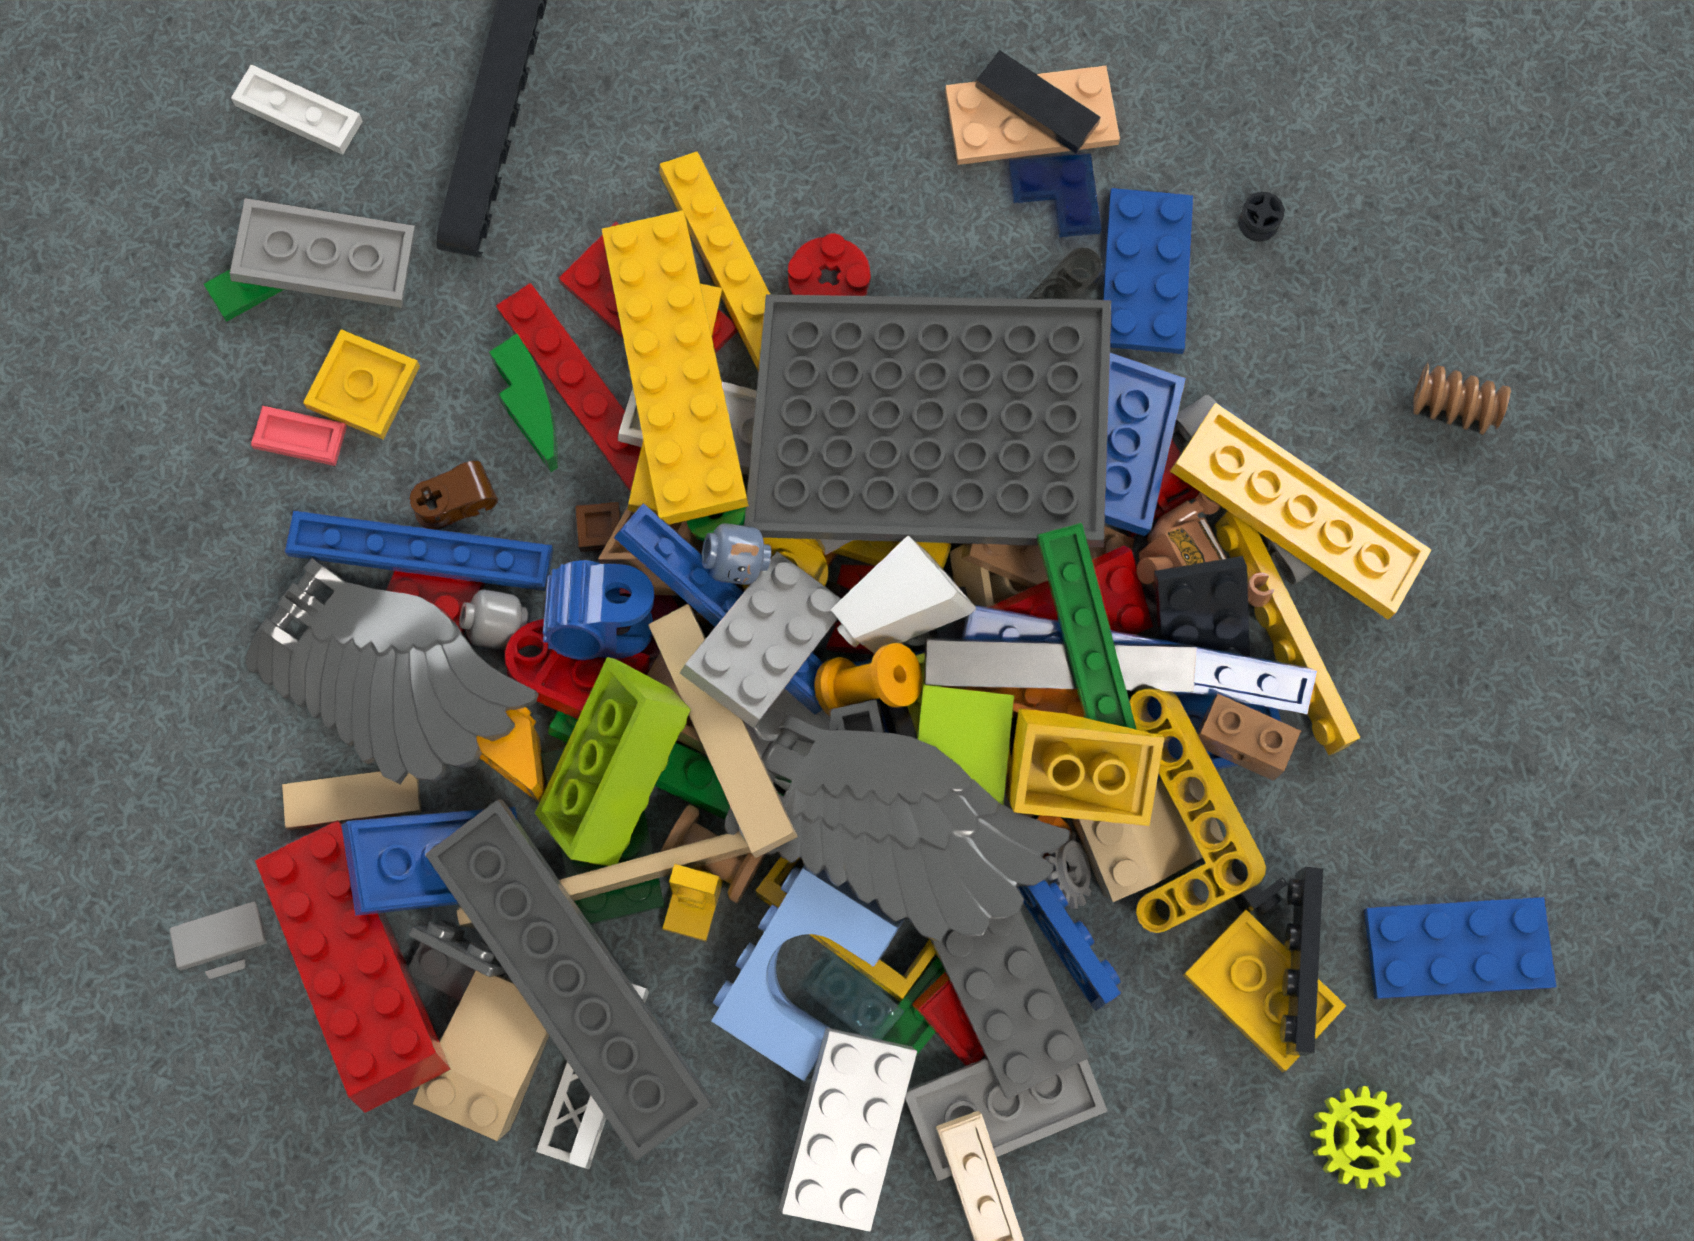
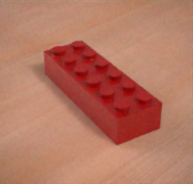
[255,820,451,1113]

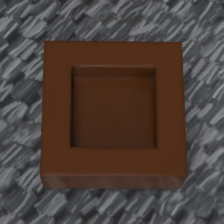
[576,502,621,552]

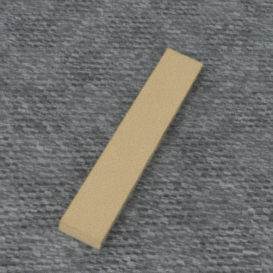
[648,604,798,858]

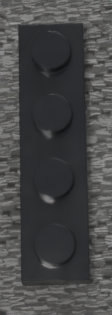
[1280,867,1323,1056]

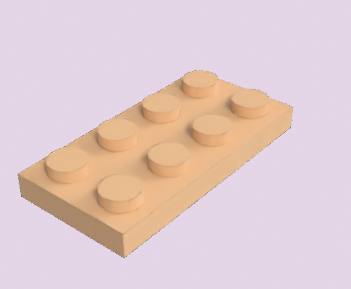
[945,66,1120,165]

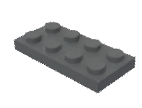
[930,911,1090,1099]

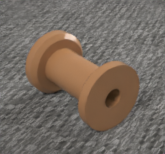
[661,804,767,903]

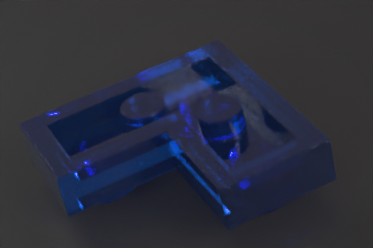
[1009,153,1102,238]

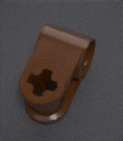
[409,461,498,530]

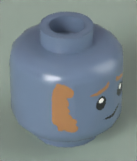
[702,523,771,585]

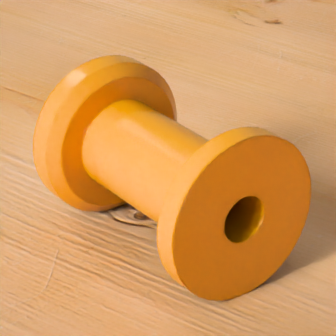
[815,643,923,716]

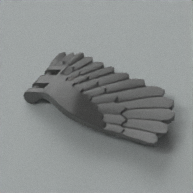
[246,558,539,785]

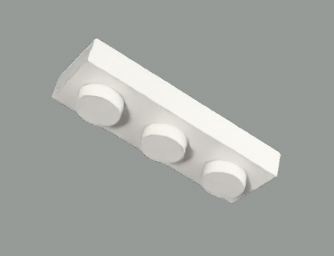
[231,65,363,155]

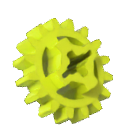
[1310,1086,1415,1189]

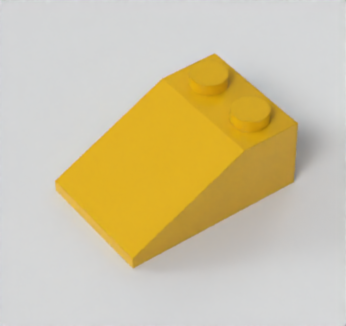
[1006,708,1164,826]

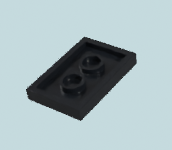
[1154,556,1250,656]

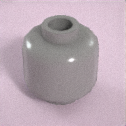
[459,590,528,650]

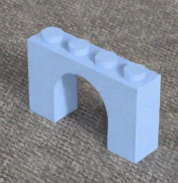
[711,866,905,1081]

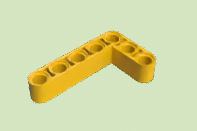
[1129,688,1266,933]

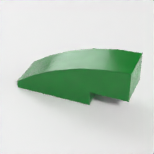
[489,334,558,472]

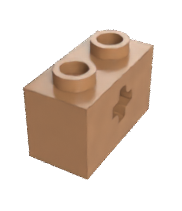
[1197,694,1301,781]

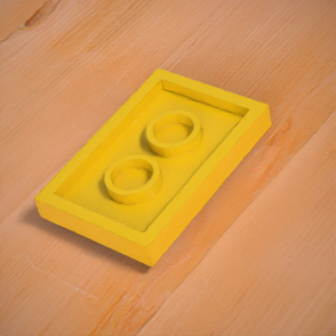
[1182,910,1346,1072]

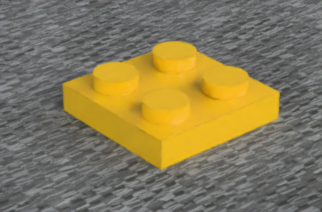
[303,330,420,440]

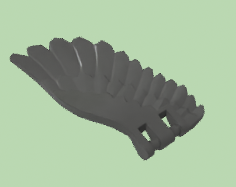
[724,715,1070,942]

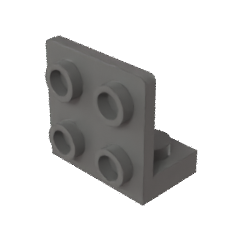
[408,920,508,1001]

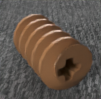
[1413,362,1511,435]

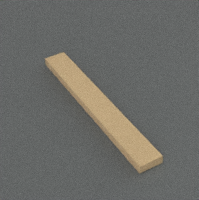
[456,832,751,928]

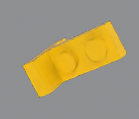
[663,864,724,942]

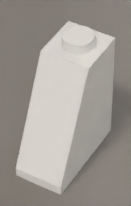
[831,536,976,654]

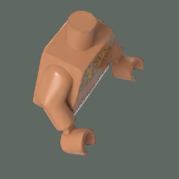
[1137,492,1274,607]

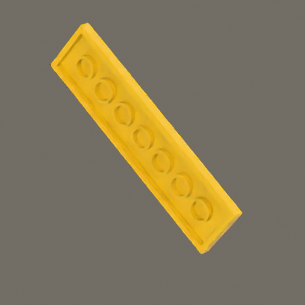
[602,210,749,525]

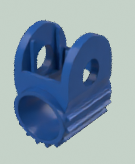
[543,560,654,660]

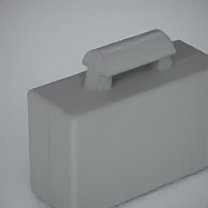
[170,902,267,979]

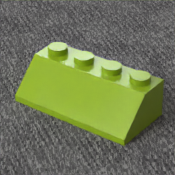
[534,657,691,866]

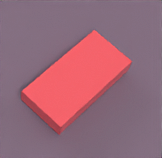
[251,406,347,466]

